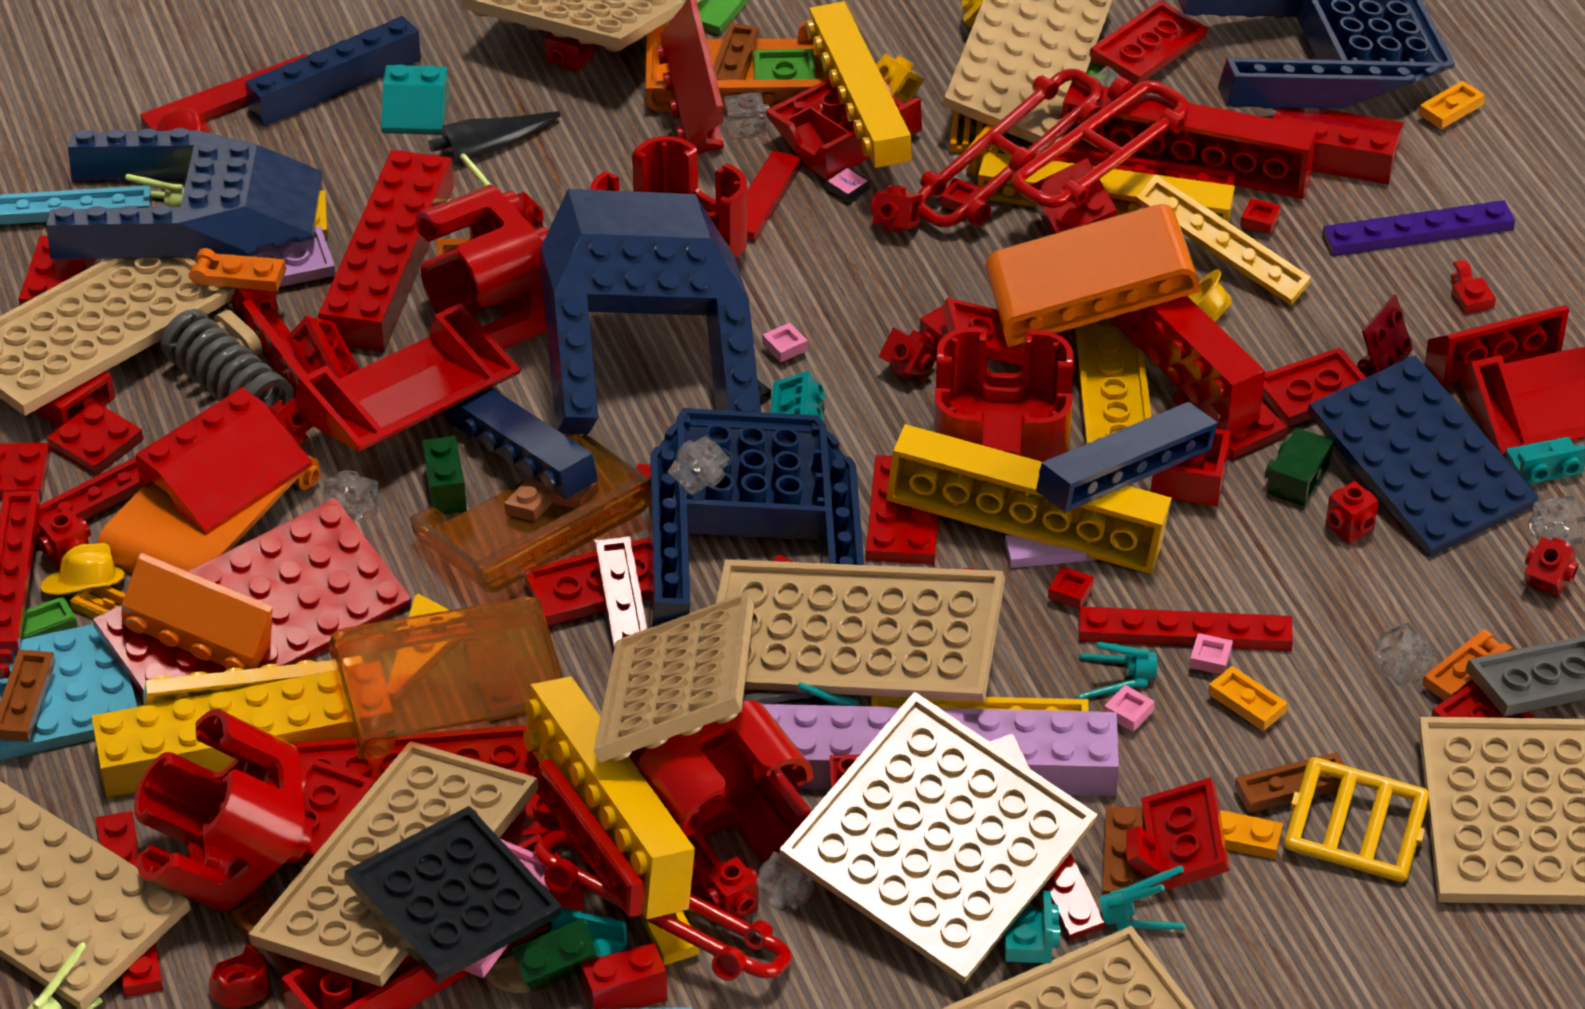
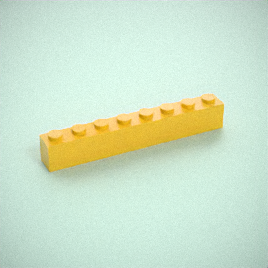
[806,1,912,168]
[978,151,1235,223]

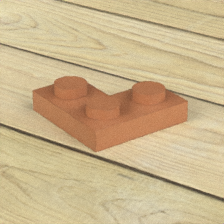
[504,477,599,522]

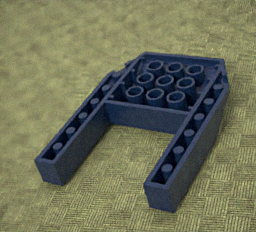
[1178,0,1455,110]
[46,128,323,259]
[540,189,761,434]
[648,408,864,627]

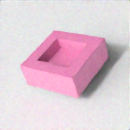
[762,322,808,363]
[1189,633,1233,675]
[1104,685,1155,732]

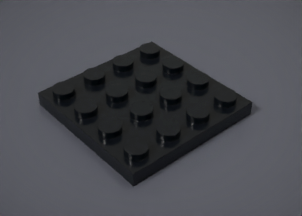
[344,806,562,984]

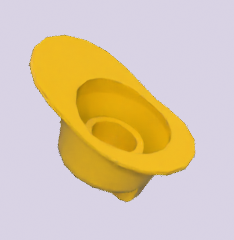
[1187,269,1232,322]
[40,543,125,595]

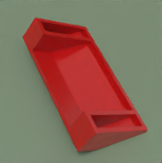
[294,303,521,452]
[1459,346,1585,456]

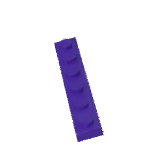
[1322,200,1515,256]

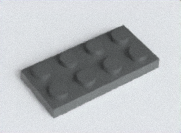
[1465,635,1585,717]

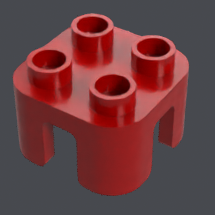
[590,136,748,259]
[416,184,549,350]
[933,327,1073,462]
[637,700,813,895]
[134,709,312,912]

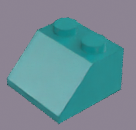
[381,64,450,134]

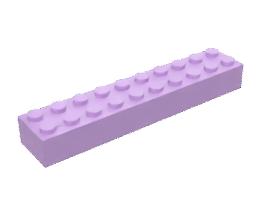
[763,704,1119,796]

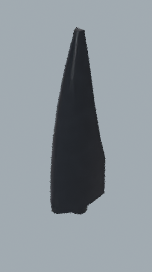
[428,111,561,163]

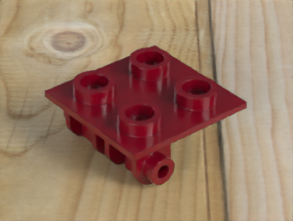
[1357,294,1413,377]

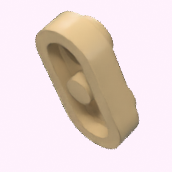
[214,310,263,357]

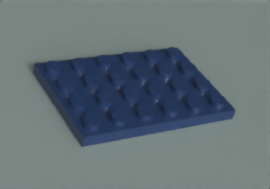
[1307,355,1539,557]

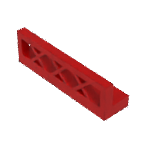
[242,299,307,397]
[286,315,359,379]

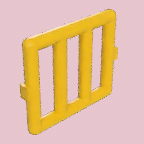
[1284,757,1429,882]

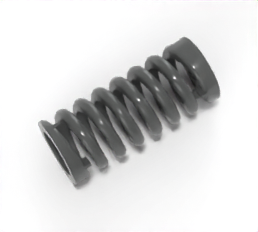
[160,309,294,407]

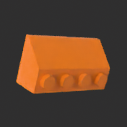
[121,553,273,670]

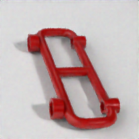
[917,68,1104,228]
[1009,76,1189,208]
[533,830,793,981]

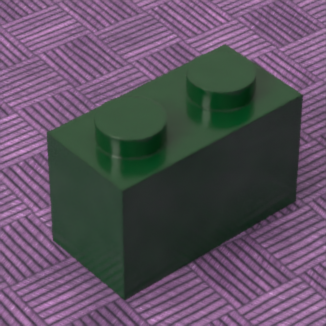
[1264,427,1334,507]
[422,436,467,516]
[512,918,603,992]

